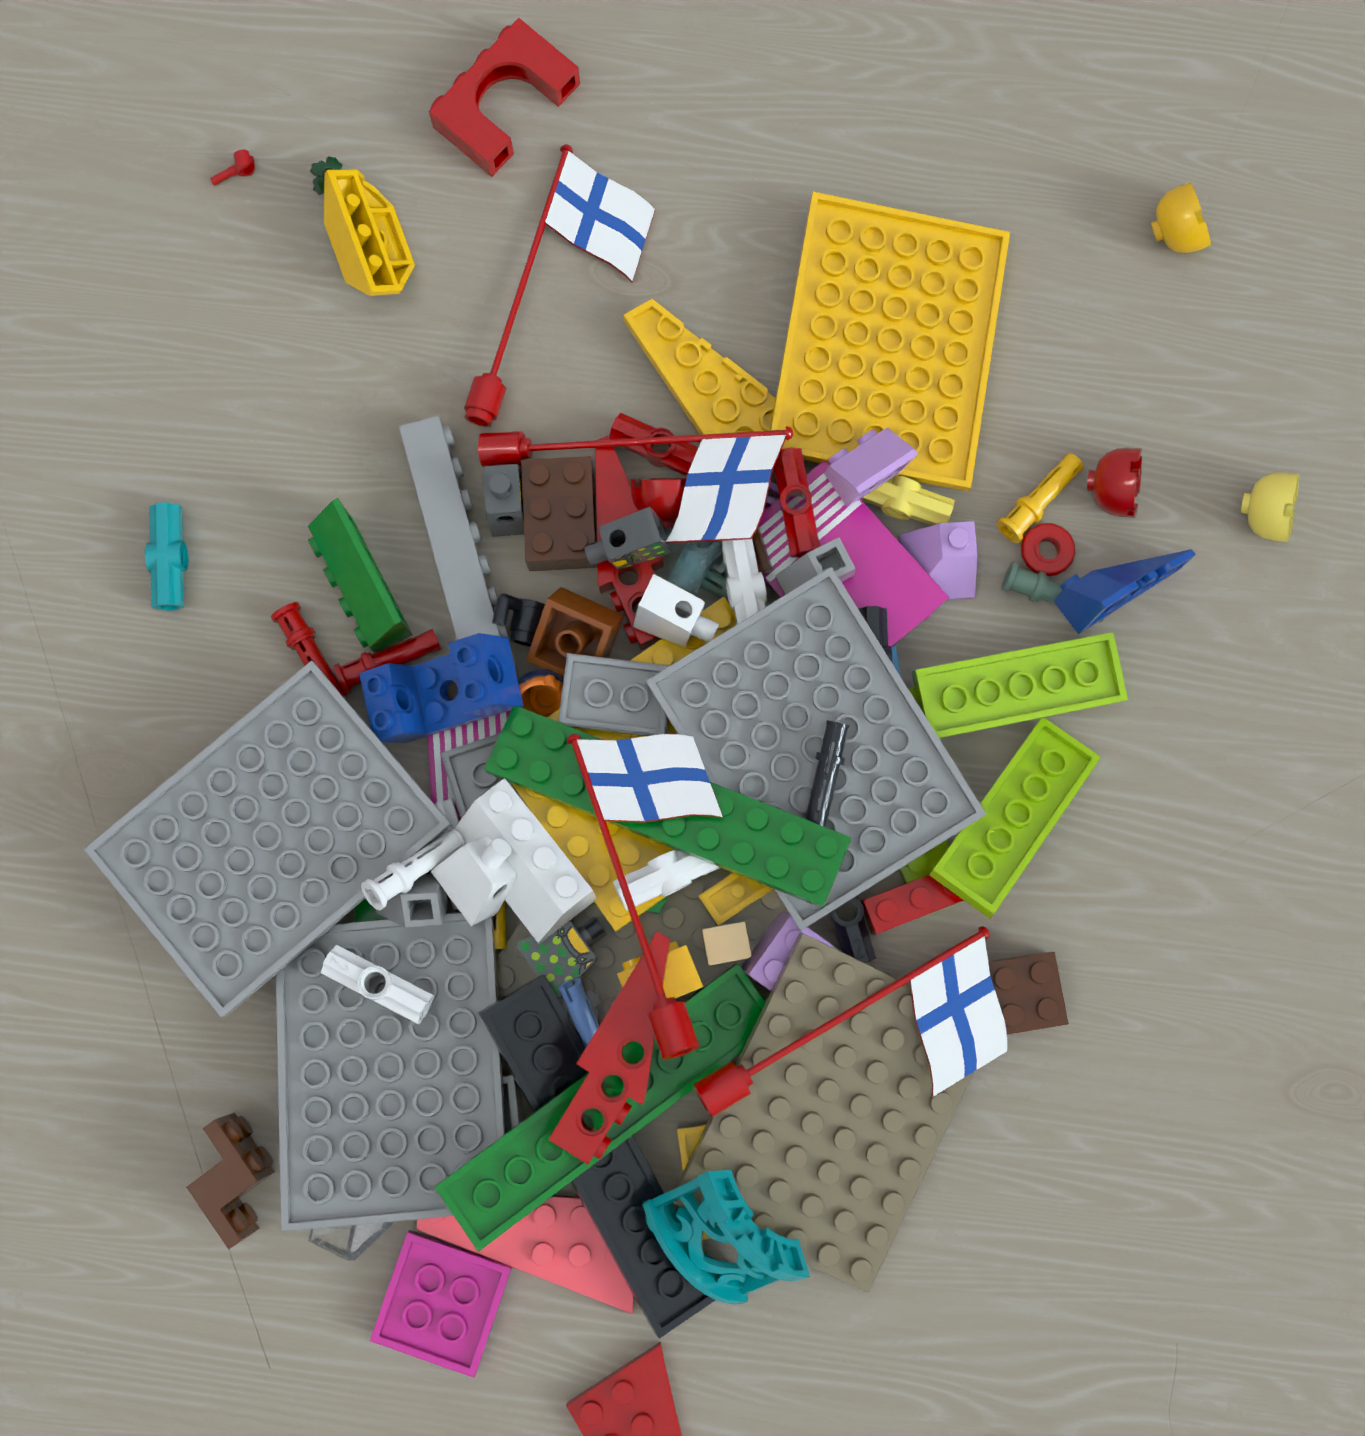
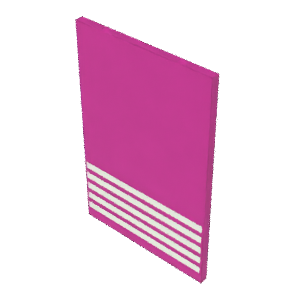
[759,462,949,648]

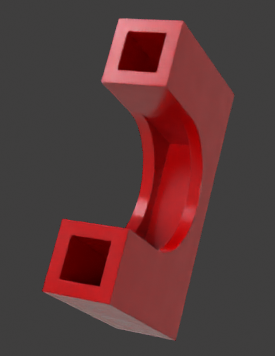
[428,18,580,177]

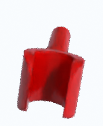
[210,149,255,186]

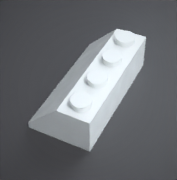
[454,778,597,944]

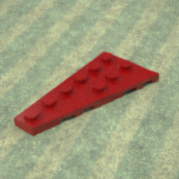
[566,1342,682,1436]

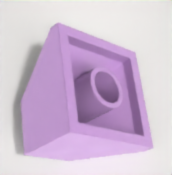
[899,521,978,600]

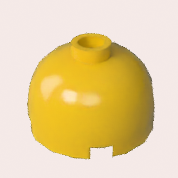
[1151,182,1211,254]

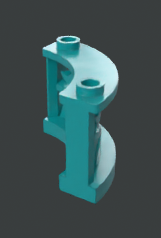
[643,1170,810,1305]

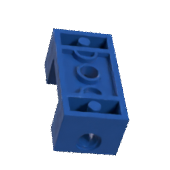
[359,633,523,743]

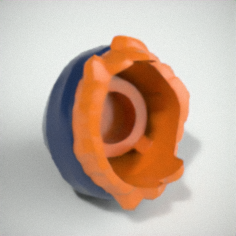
[518,670,564,717]

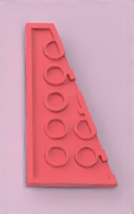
[417,1195,633,1314]

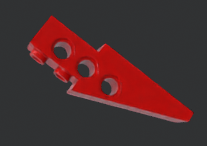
[595,435,664,650]
[549,931,671,1164]

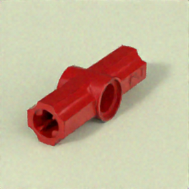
[608,412,699,476]
[774,447,820,558]

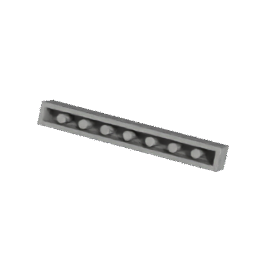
[399,415,518,672]

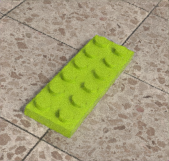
[911,632,1128,738]
[929,717,1101,919]

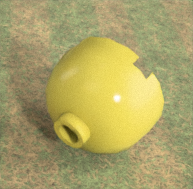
[1241,472,1300,542]

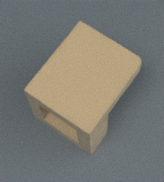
[702,922,751,966]

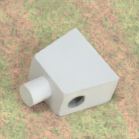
[633,574,719,647]
[431,836,517,926]

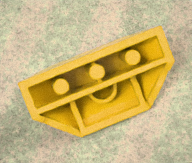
[324,169,415,296]

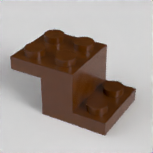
[186,1113,275,1250]

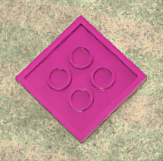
[370,1230,512,1378]

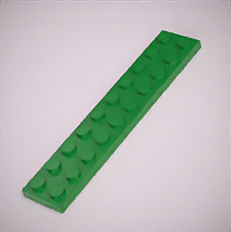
[484,706,851,909]
[434,964,765,1252]

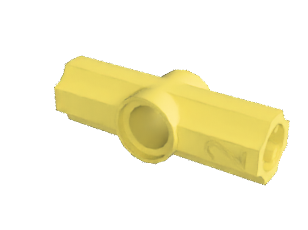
[861,475,955,526]

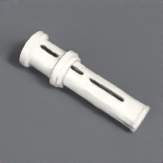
[361,829,465,910]

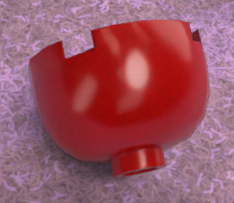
[1087,448,1142,518]
[631,478,687,528]

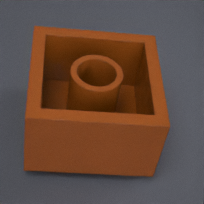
[526,587,624,677]

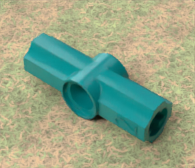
[145,502,189,611]

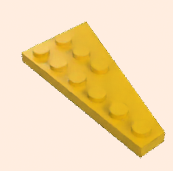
[623,299,776,435]

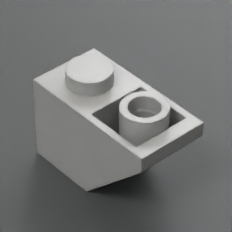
[775,537,856,595]
[375,873,448,928]

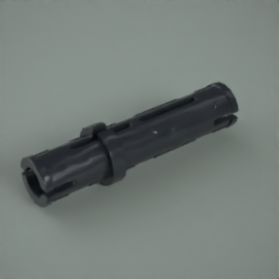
[805,720,850,827]

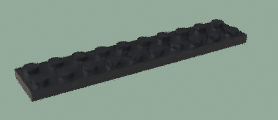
[478,975,715,1339]

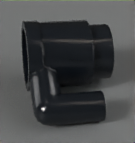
[492,593,545,647]

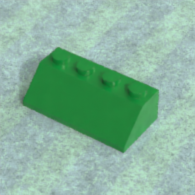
[308,498,413,653]

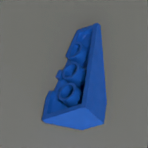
[1054,549,1196,634]

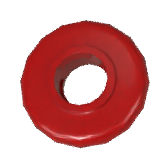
[1021,523,1075,576]

